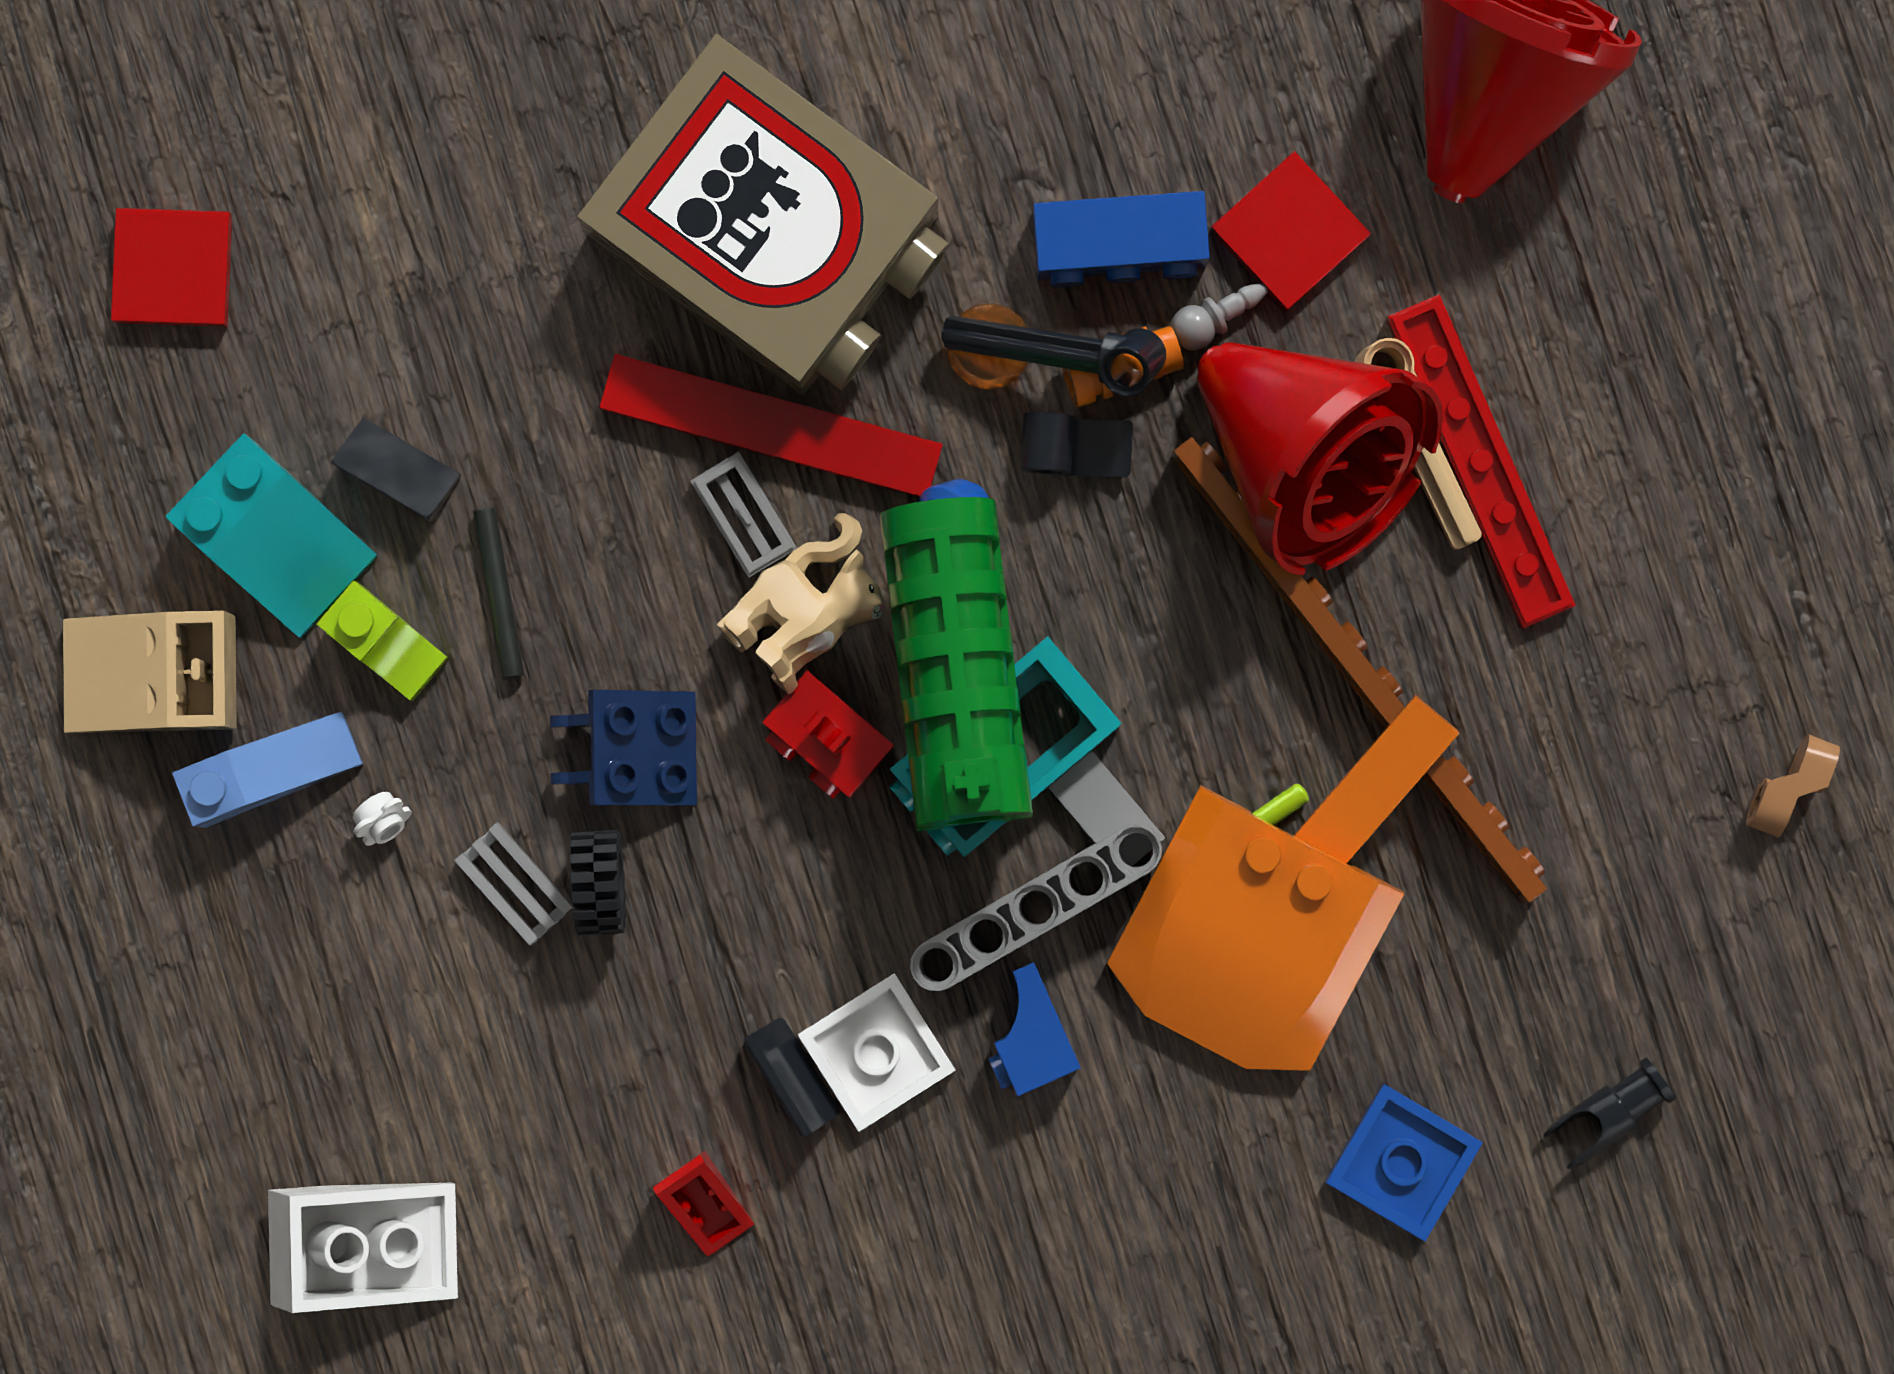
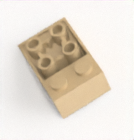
[63,611,237,733]

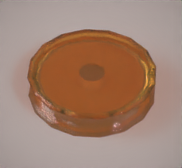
[947,303,1028,389]

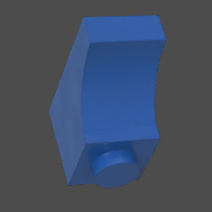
[988,962,1081,1096]

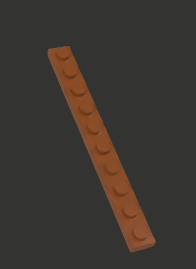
[1171,437,1547,903]

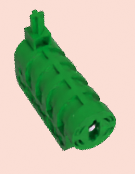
[880,497,1033,832]

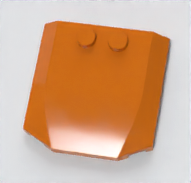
[1107,785,1404,1071]

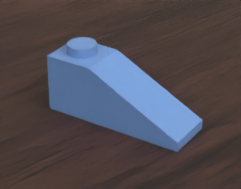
[172,711,364,828]

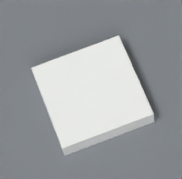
[798,973,956,1132]

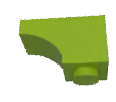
[317,580,449,702]

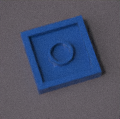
[1324,1083,1483,1241]

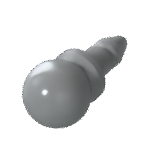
[1171,283,1269,351]

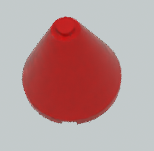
[1420,0,1642,203]
[1197,342,1443,575]

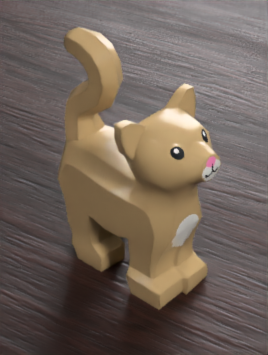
[717,513,885,695]

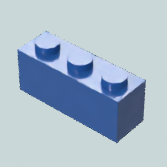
[1033,191,1210,287]

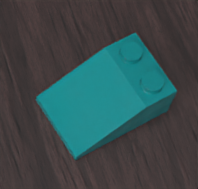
[165,433,378,638]

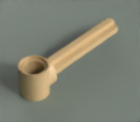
[1355,338,1482,550]

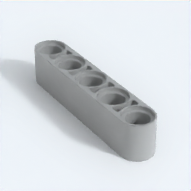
[910,824,1163,991]

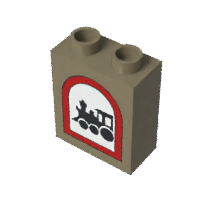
[577,33,950,396]

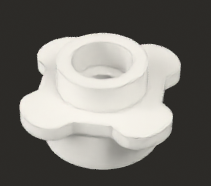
[352,792,412,846]

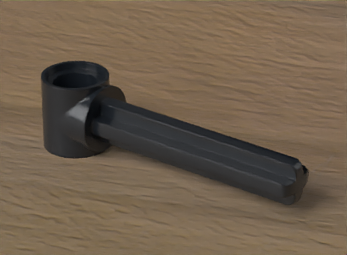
[941,315,1166,397]

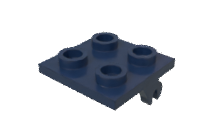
[550,690,697,806]

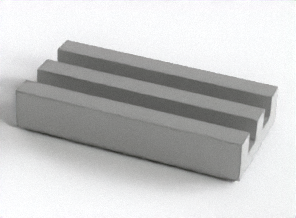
[691,452,797,579]
[454,822,573,946]

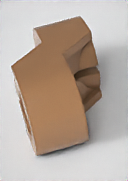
[1746,734,1840,838]

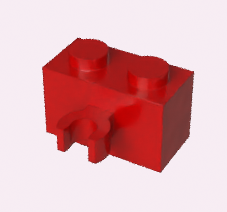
[762,670,895,800]

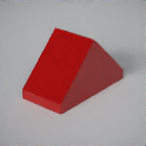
[653,1151,755,1257]

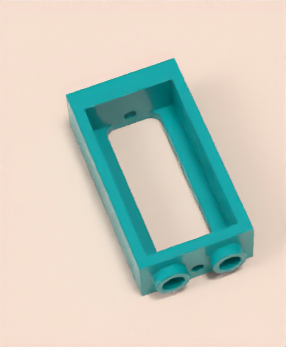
[889,636,1122,858]

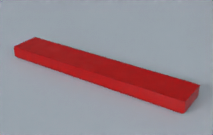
[1386,294,1576,629]
[599,354,943,498]

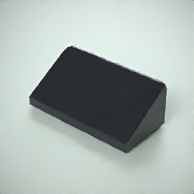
[331,417,461,524]
[743,1018,840,1137]

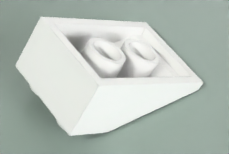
[268,1183,458,1313]

